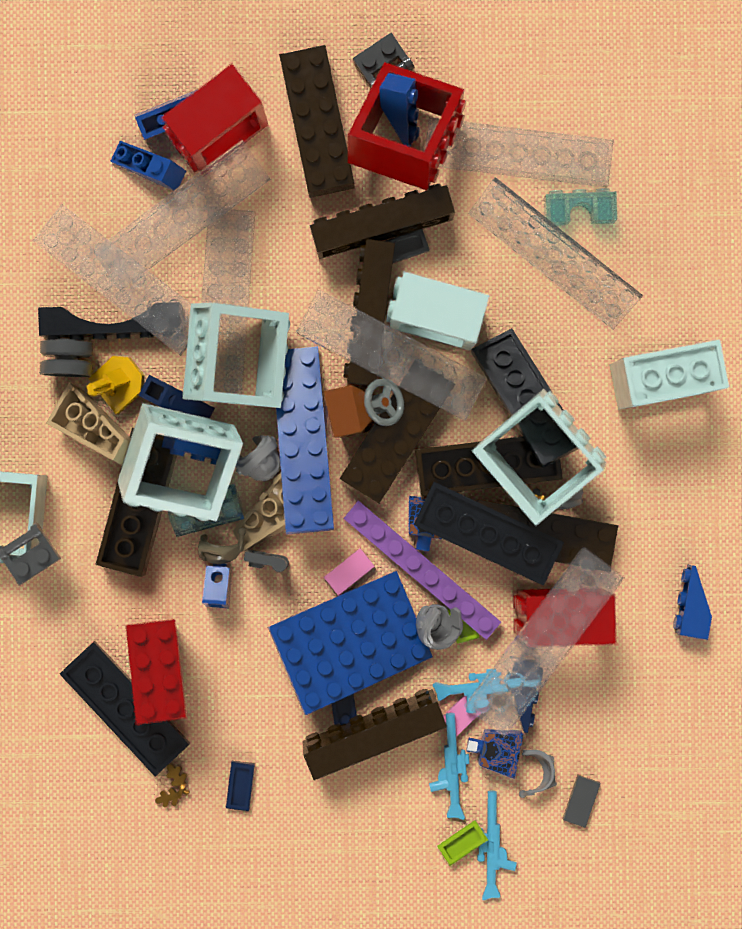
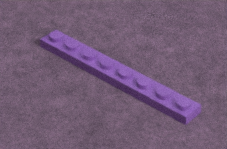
[344,500,501,640]

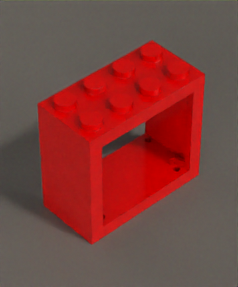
[348,62,466,191]
[162,63,269,176]
[513,588,616,646]
[126,619,186,724]

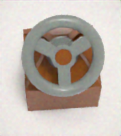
[324,379,404,438]

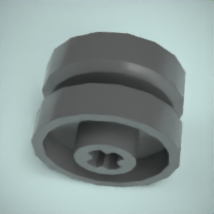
[39,339,93,377]

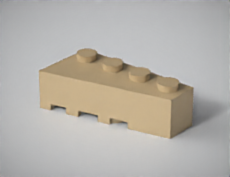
[46,382,131,465]

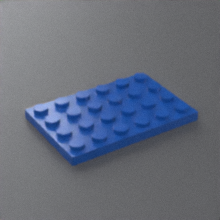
[267,571,433,715]

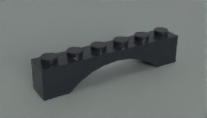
[38,302,183,341]

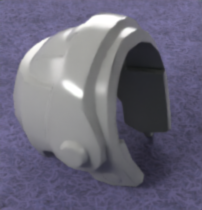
[235,435,281,482]
[416,604,463,650]

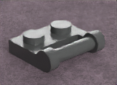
[353,32,415,87]
[0,523,61,585]
[244,549,289,572]

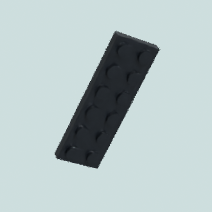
[471,328,579,468]
[413,482,564,586]
[59,641,190,777]

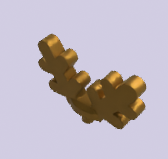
[155,763,190,808]

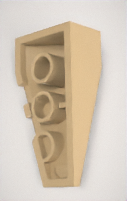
[233,473,286,551]

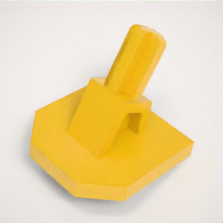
[87,356,145,415]

